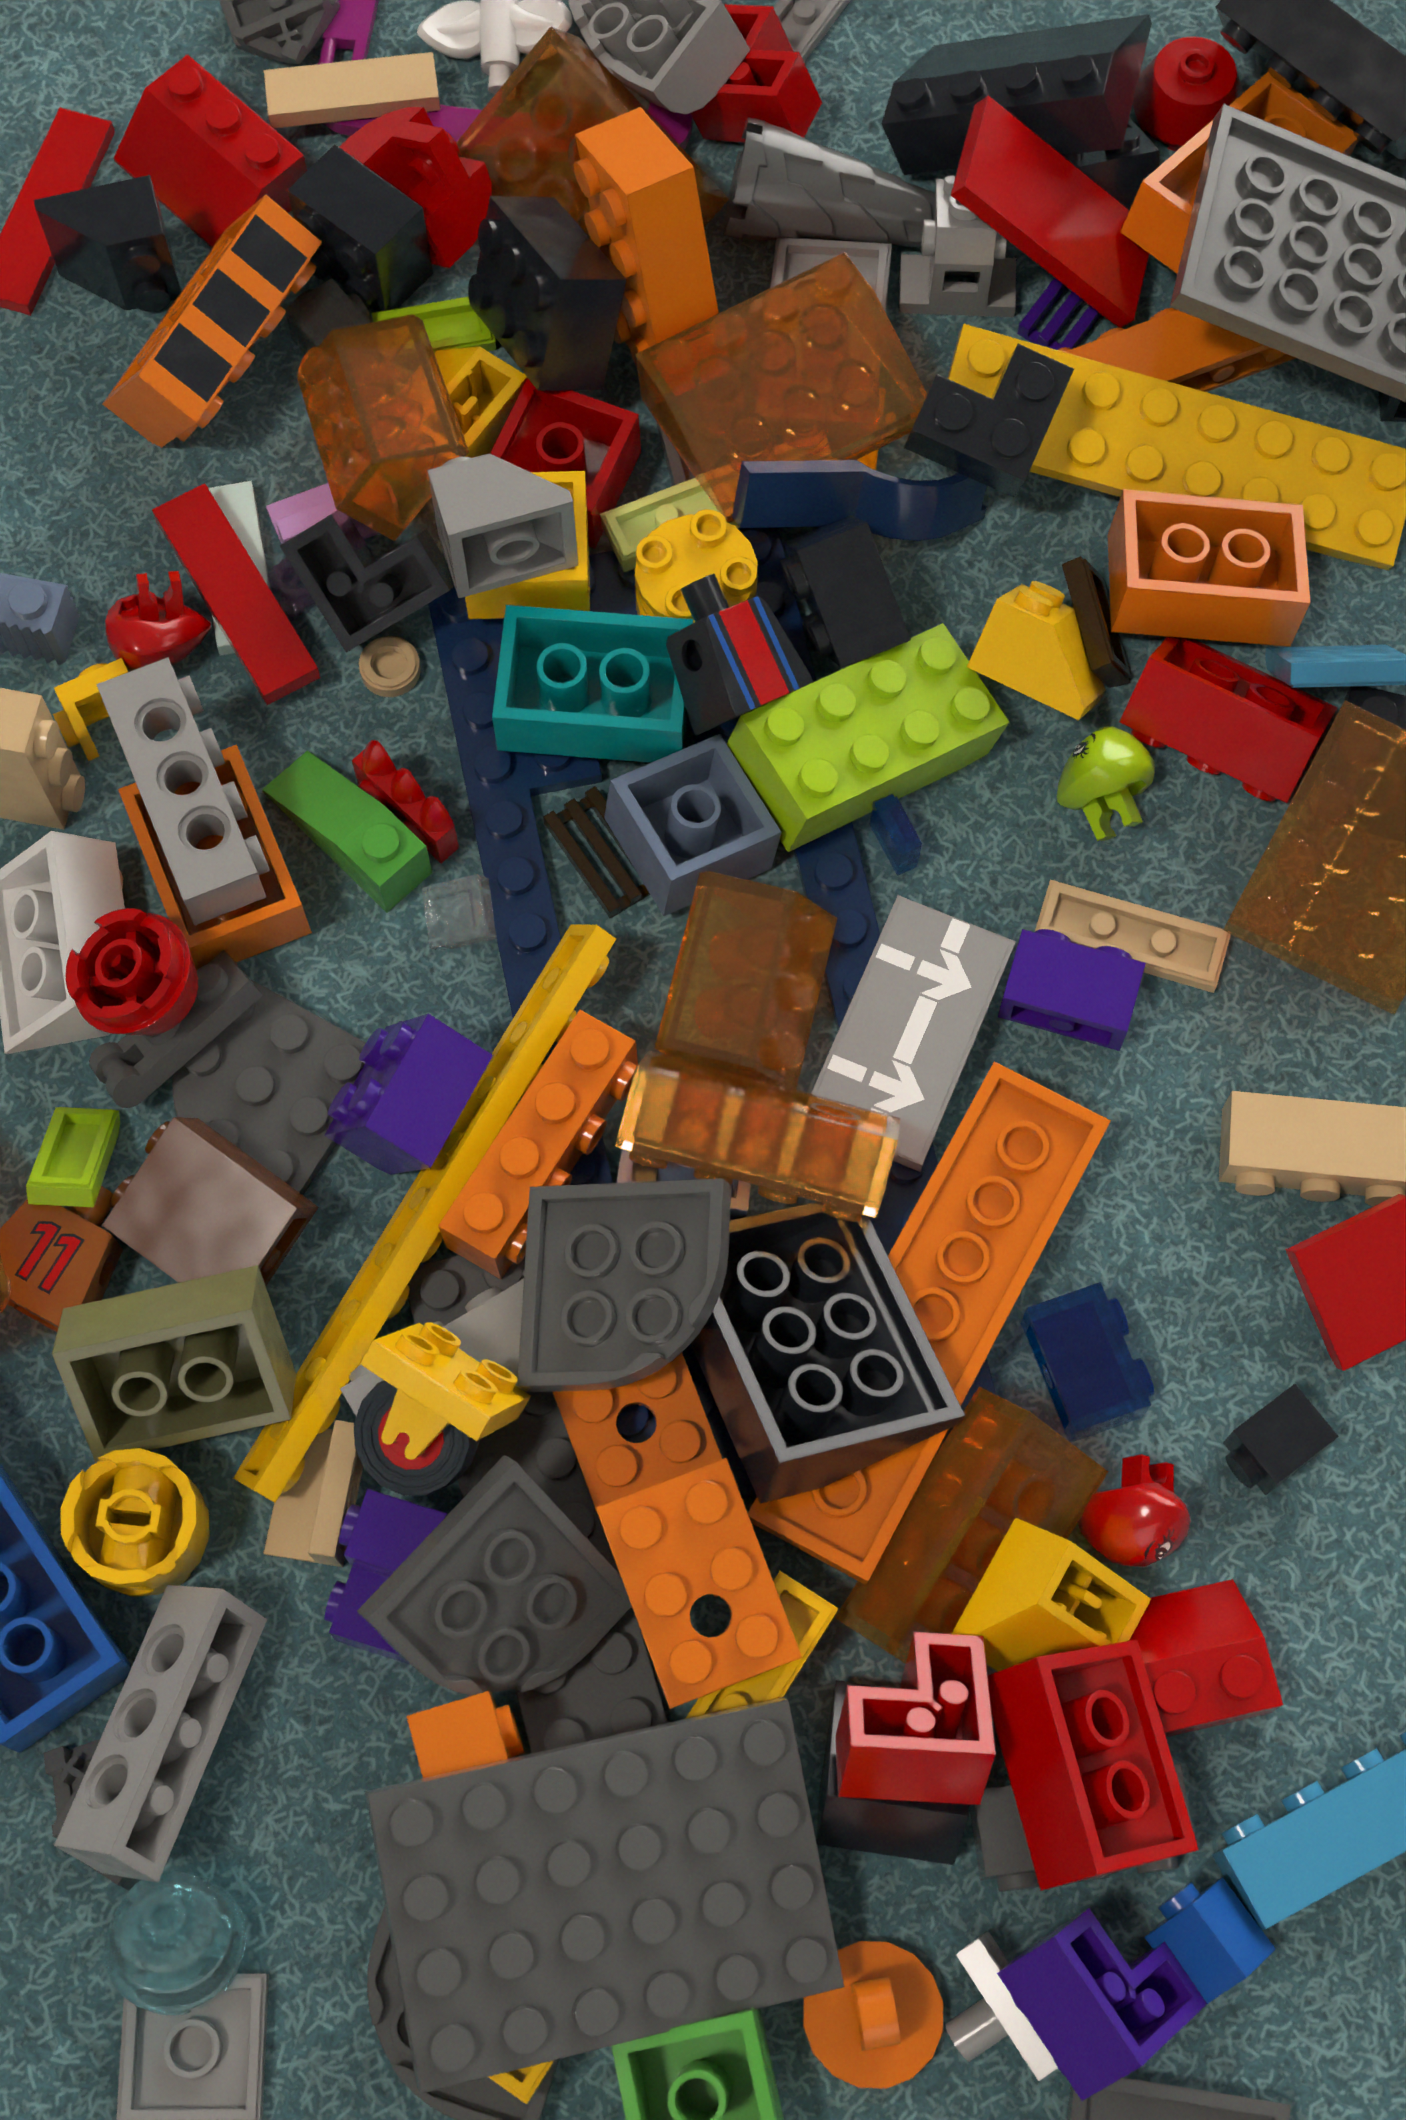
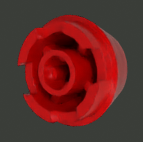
[1132,37,1243,152]
[65,908,198,1036]

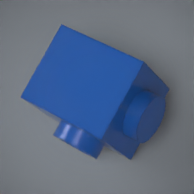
[1145,1877,1276,2004]

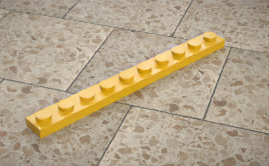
[233,924,616,1503]

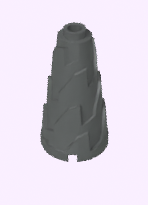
[723,117,935,248]

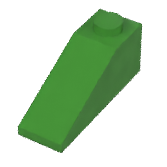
[262,750,432,913]

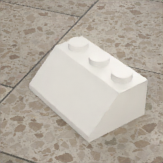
[0,831,125,1054]

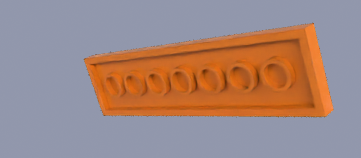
[748,1061,1111,1586]

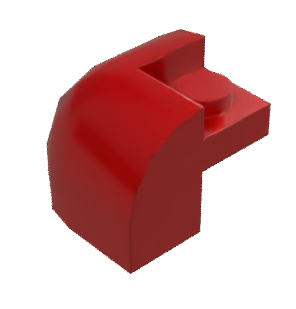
[340,107,492,268]

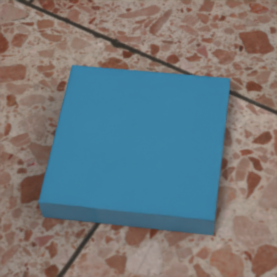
[1265,645,1406,688]

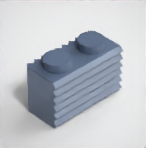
[0,573,80,666]

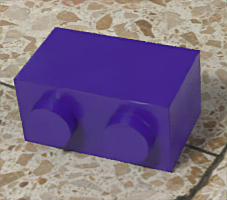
[998,929,1146,1051]

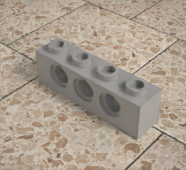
[96,657,270,925]
[54,1585,267,1882]

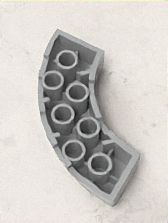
[568,0,751,114]

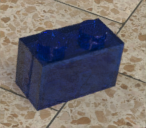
[1020,1282,1154,1444]

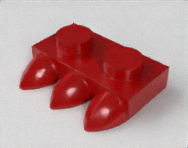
[352,740,459,864]

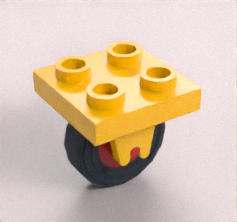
[354,1322,531,1495]

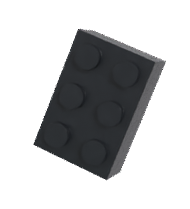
[468,196,627,391]

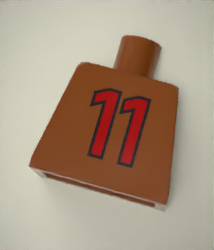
[0,1186,123,1332]

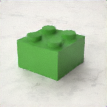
[611,2007,784,2120]

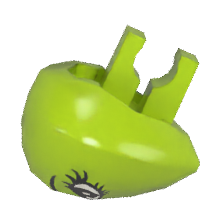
[1057,726,1155,841]

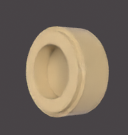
[359,636,421,697]

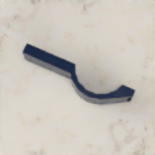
[732,460,987,541]

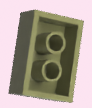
[52,1265,296,1462]

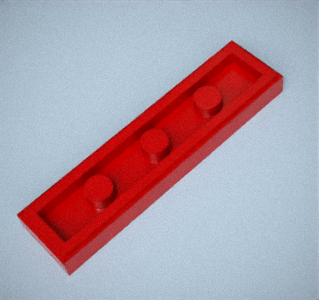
[0,107,115,316]
[152,483,321,705]

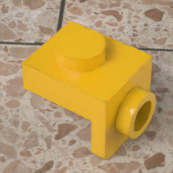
[52,658,128,761]

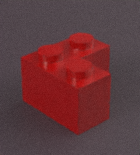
[691,4,822,142]
[835,1632,995,1805]

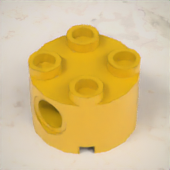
[635,509,758,623]
[60,1448,210,1597]

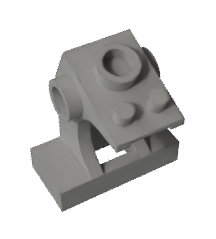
[899,176,1016,317]

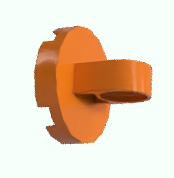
[803,1941,943,2089]

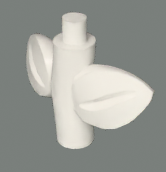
[417,0,573,95]

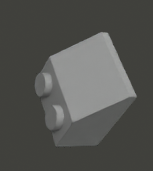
[427,453,578,598]

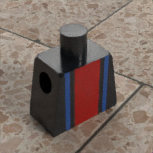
[666,574,813,736]

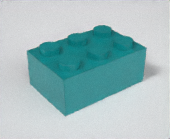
[492,605,693,763]

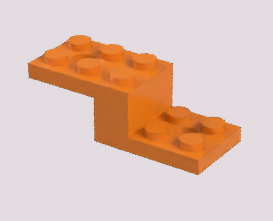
[552,1352,802,1709]

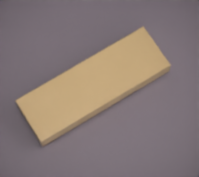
[264,52,440,128]
[1035,880,1231,993]

